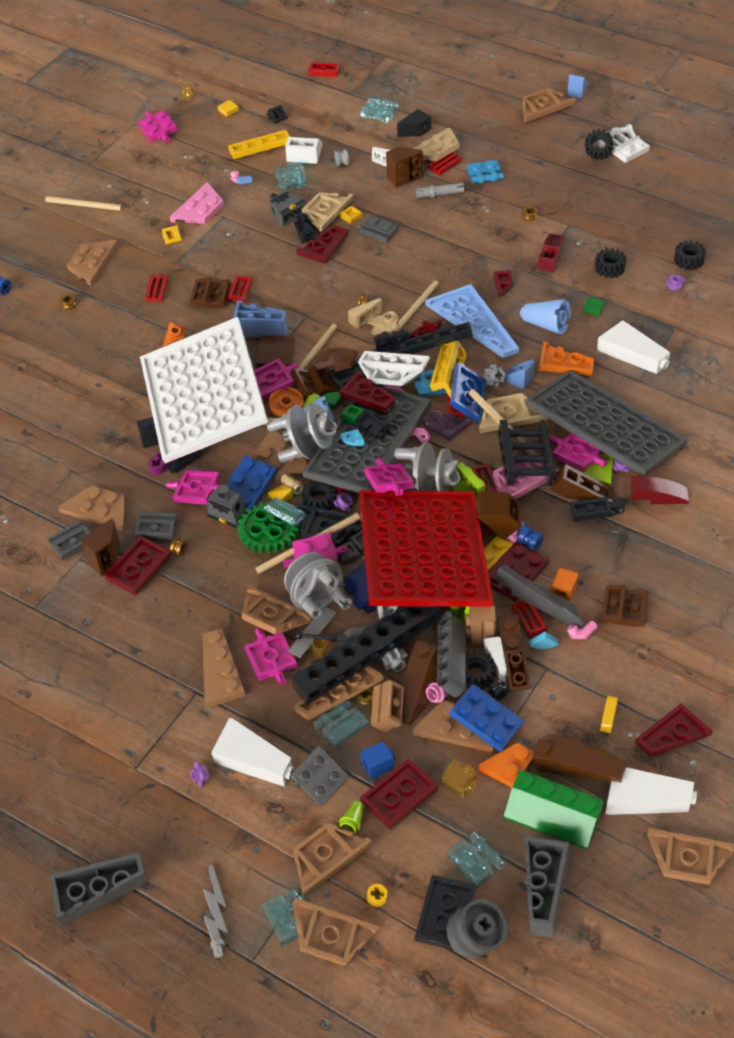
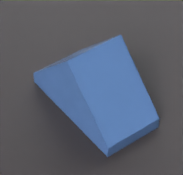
[568,74,589,98]
[504,359,535,390]

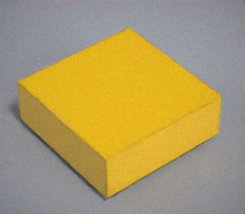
[218,100,239,117]
[340,206,363,224]

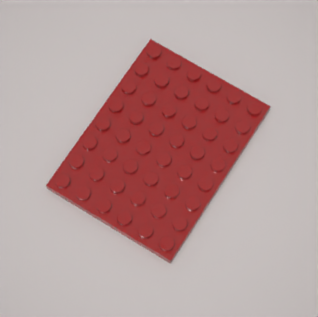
[359,490,493,607]

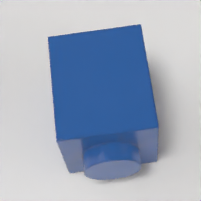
[360,741,395,779]

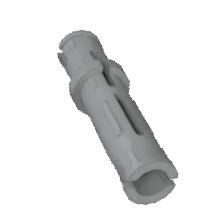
[415,182,464,198]

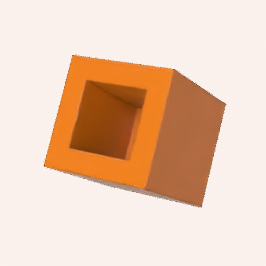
[551,568,579,602]

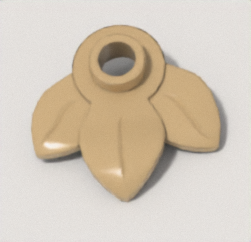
[367,311,399,335]

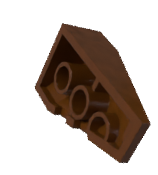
[401,640,438,725]
[532,734,627,782]

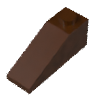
[551,464,614,501]

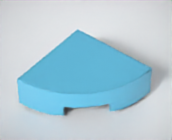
[341,429,365,446]
[529,632,559,649]

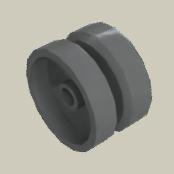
[446,899,508,959]

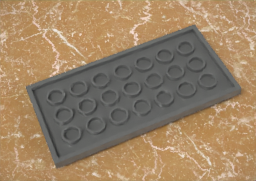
[525,370,688,476]
[303,385,431,493]

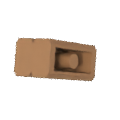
[466,605,496,646]
[371,680,404,732]

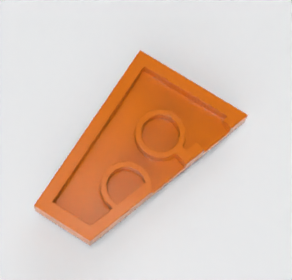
[539,341,594,376]

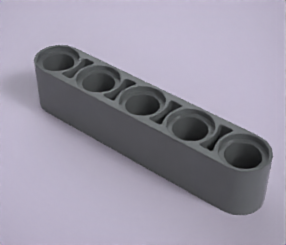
[437,611,465,697]

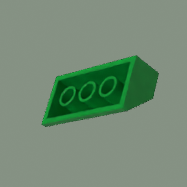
[503,770,604,850]

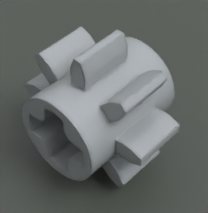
[483,364,506,387]
[382,647,408,672]

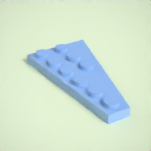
[425,284,519,358]

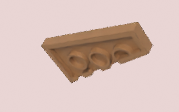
[203,628,245,708]

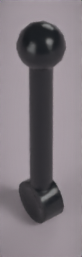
[295,631,337,643]

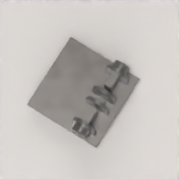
[290,746,349,806]

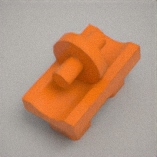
[162,323,187,348]

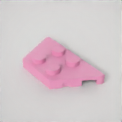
[170,183,224,224]
[492,463,558,499]

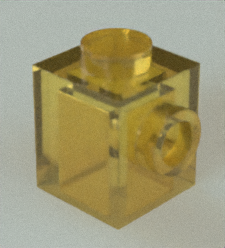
[442,758,477,798]

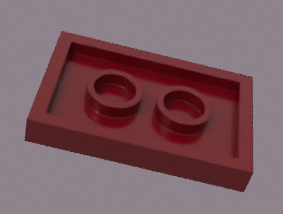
[104,536,172,595]
[488,542,549,602]
[360,758,438,830]

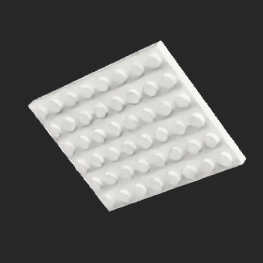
[140,317,268,463]

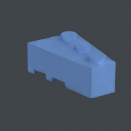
[233,300,287,338]

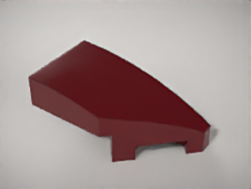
[494,270,513,296]
[410,320,442,339]

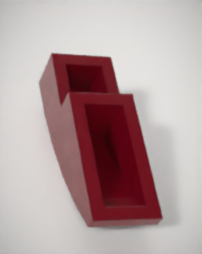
[537,233,565,272]
[630,476,689,505]

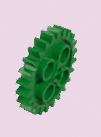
[237,501,300,555]

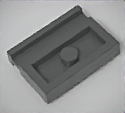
[359,215,399,244]
[134,512,177,540]
[48,520,91,560]

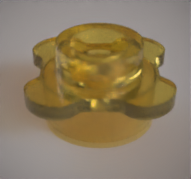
[181,84,194,101]
[309,639,332,658]

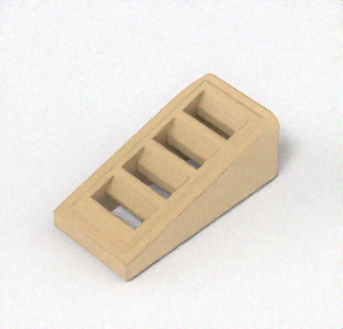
[348,298,382,329]

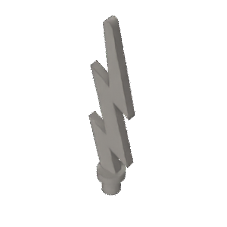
[203,865,228,958]

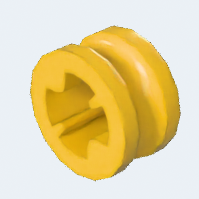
[367,884,388,907]

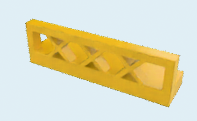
[430,341,467,398]

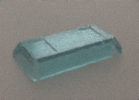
[264,497,306,526]

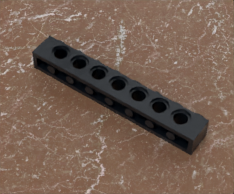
[291,606,441,705]

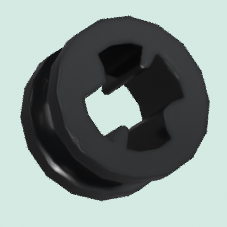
[488,680,509,701]

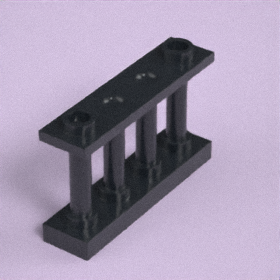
[498,420,556,486]

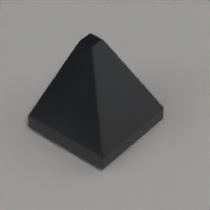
[267,105,288,124]

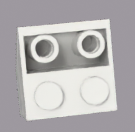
[285,137,323,164]

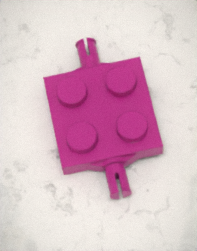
[138,110,178,143]
[254,358,299,401]
[549,433,608,472]
[365,458,414,496]
[166,470,226,505]
[282,533,349,569]
[244,627,297,686]

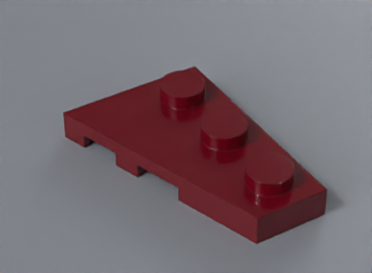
[296,225,349,264]
[339,371,395,413]
[635,703,713,757]

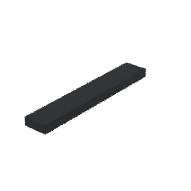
[371,322,473,354]

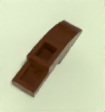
[497,614,531,691]

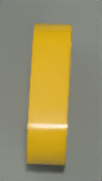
[600,696,618,734]

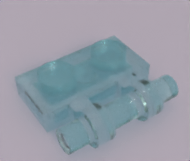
[361,96,398,122]
[275,162,307,191]
[313,700,368,748]
[447,832,505,888]
[261,890,305,946]

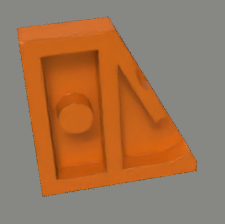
[479,743,534,787]

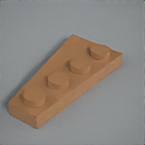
[294,666,384,720]

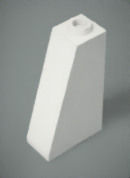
[597,321,670,374]
[211,718,294,786]
[606,768,697,815]

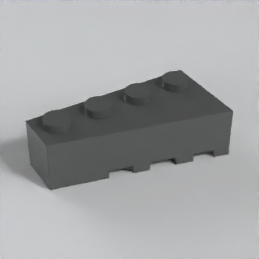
[524,836,571,938]
[50,852,147,927]

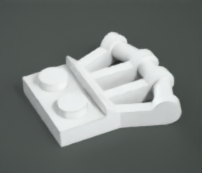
[595,124,650,163]

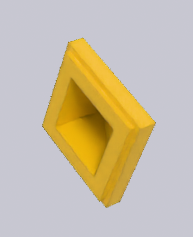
[162,225,182,245]
[267,485,293,505]

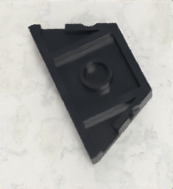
[296,503,362,547]

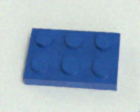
[450,362,486,423]
[226,456,278,510]
[449,684,524,752]

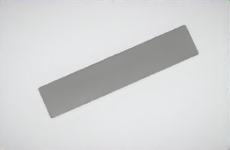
[287,607,337,658]

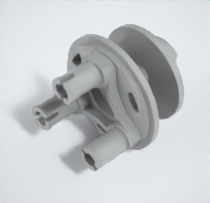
[267,403,337,462]
[395,443,461,491]
[284,552,352,619]

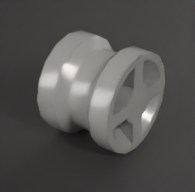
[334,149,349,167]

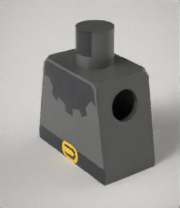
[269,191,306,227]
[207,485,247,528]

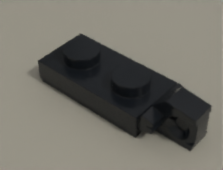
[570,497,625,522]

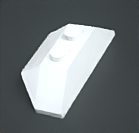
[358,351,430,386]

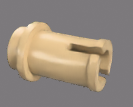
[281,473,304,495]

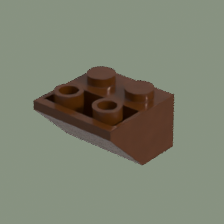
[386,147,423,187]
[477,491,521,539]
[81,518,120,577]

